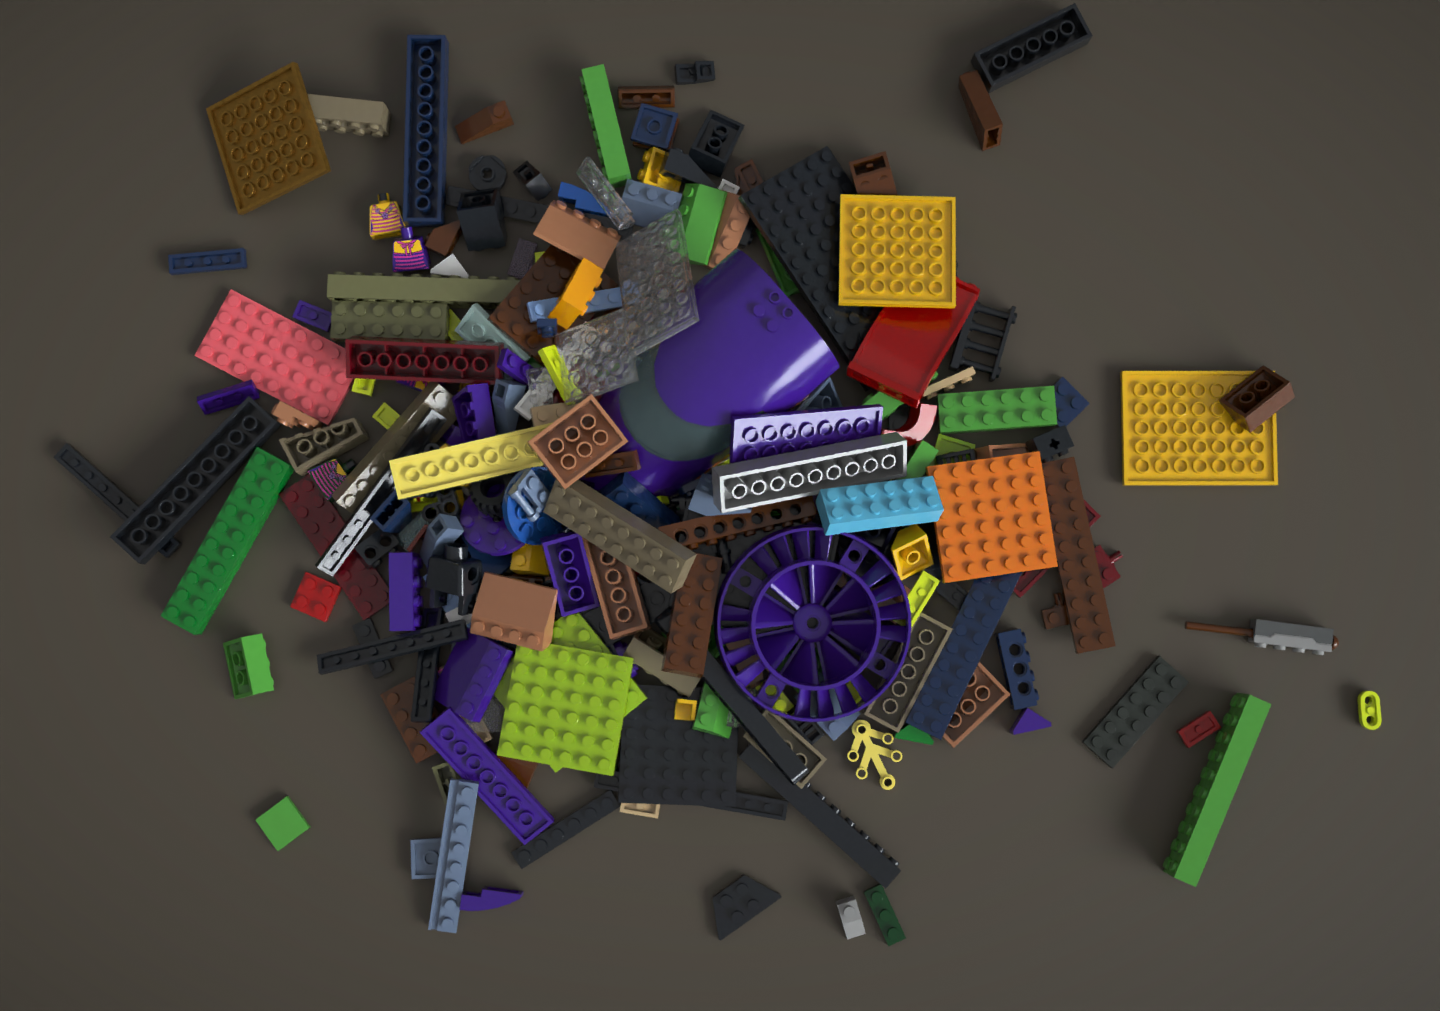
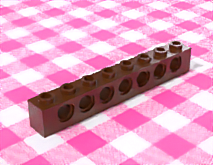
[658,495,817,550]

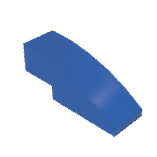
[558,182,614,218]

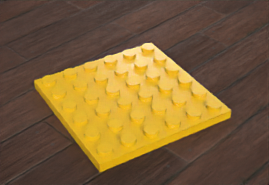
[838,194,956,309]

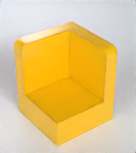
[674,699,697,721]

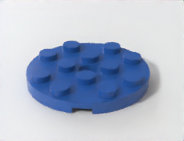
[502,467,563,545]

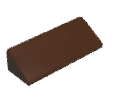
[618,85,675,108]

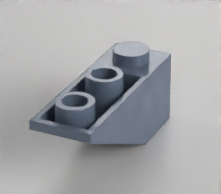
[492,379,526,435]
[419,513,464,568]

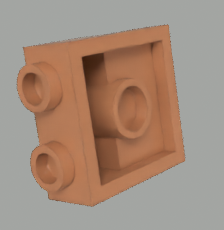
[271,401,324,430]

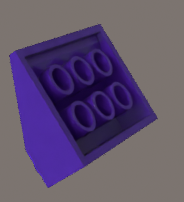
[435,627,515,722]

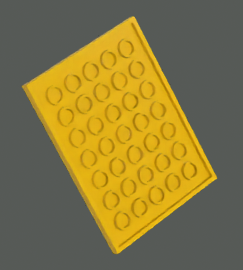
[1120,371,1278,486]

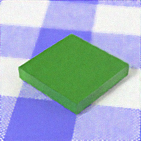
[255,796,311,851]

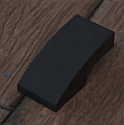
[674,61,715,85]

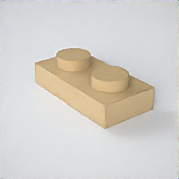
[620,803,660,819]

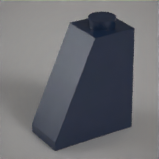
[370,489,412,534]

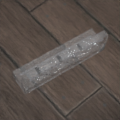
[576,157,635,230]

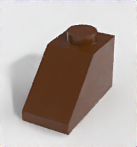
[425,220,463,258]

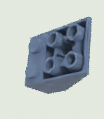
[688,473,752,516]

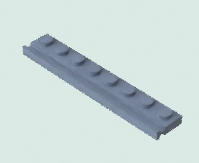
[428,778,479,933]

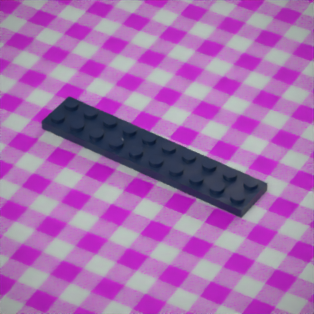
[905,572,1022,740]

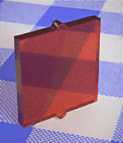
[406,523,429,552]

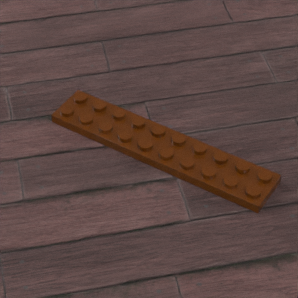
[1042,457,1116,654]

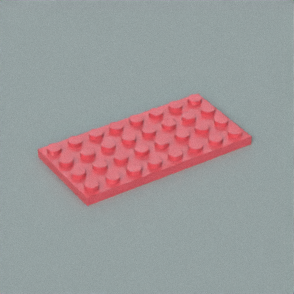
[194,289,355,426]

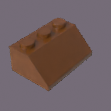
[1219,365,1295,433]

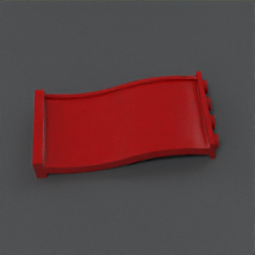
[847,276,980,409]

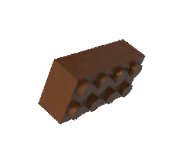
[380,676,440,764]

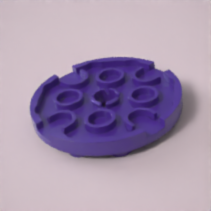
[460,484,525,556]

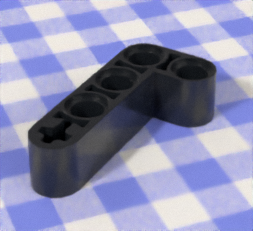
[422,443,461,522]

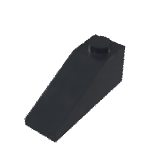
[659,148,717,189]

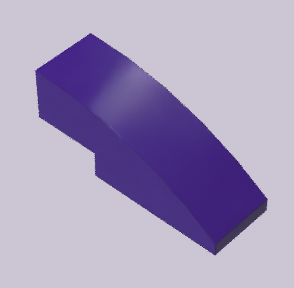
[459,886,523,911]

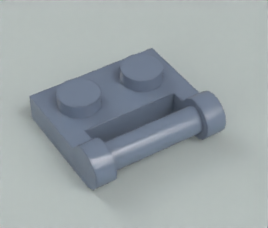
[508,468,550,522]

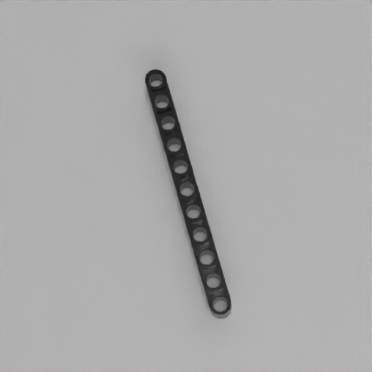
[654,607,809,785]

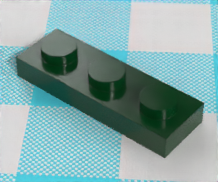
[863,883,906,946]

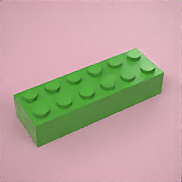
[580,64,632,189]
[936,386,1057,435]

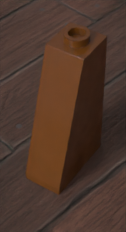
[958,70,1003,151]

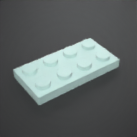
[455,303,530,380]

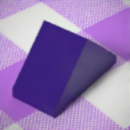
[1010,708,1052,735]

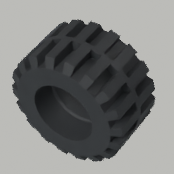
[469,473,515,518]

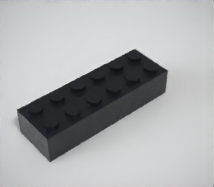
[971,3,1093,94]

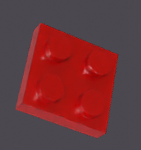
[290,572,342,622]

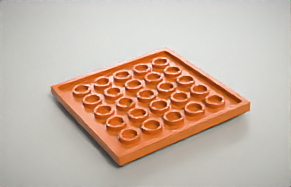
[925,451,1058,583]

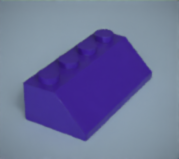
[540,532,600,617]

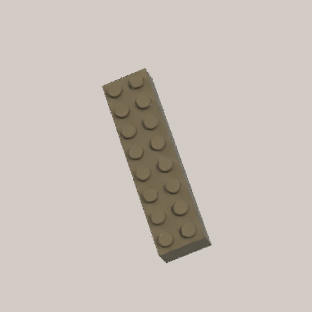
[331,382,457,514]
[543,480,697,593]

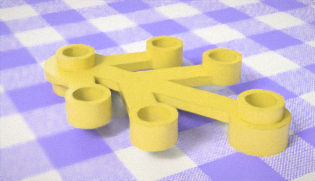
[847,720,902,790]

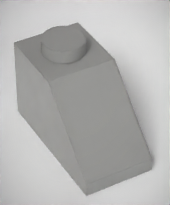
[835,895,866,940]

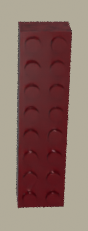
[345,336,504,385]

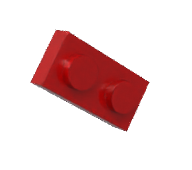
[1176,710,1221,748]

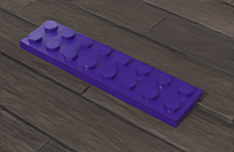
[420,707,554,845]

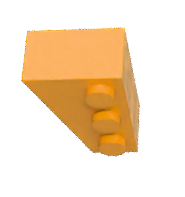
[547,258,603,330]

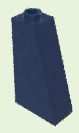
[456,513,512,579]

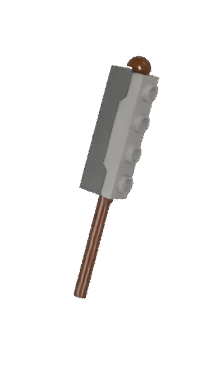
[1185,619,1339,655]

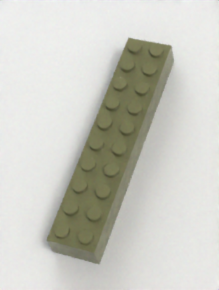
[327,271,520,310]

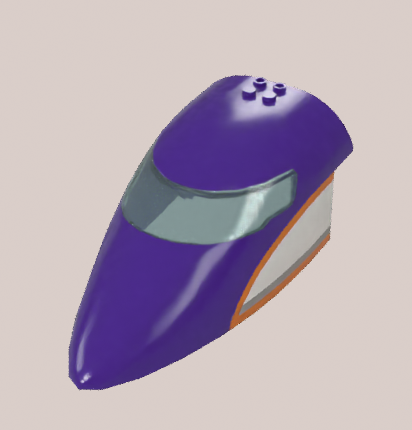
[580,248,840,497]

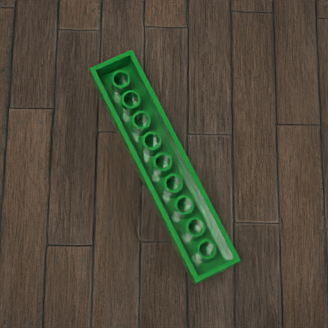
[161,447,295,635]

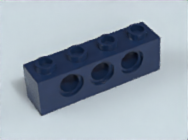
[995,629,1039,710]

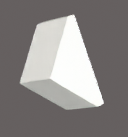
[430,253,469,279]

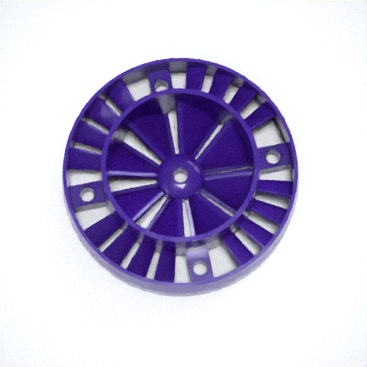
[714,524,911,722]

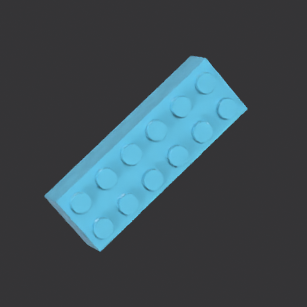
[816,476,944,536]

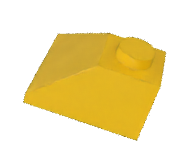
[891,524,934,580]

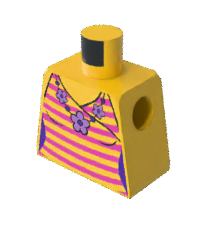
[370,193,406,240]

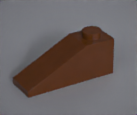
[455,100,514,144]

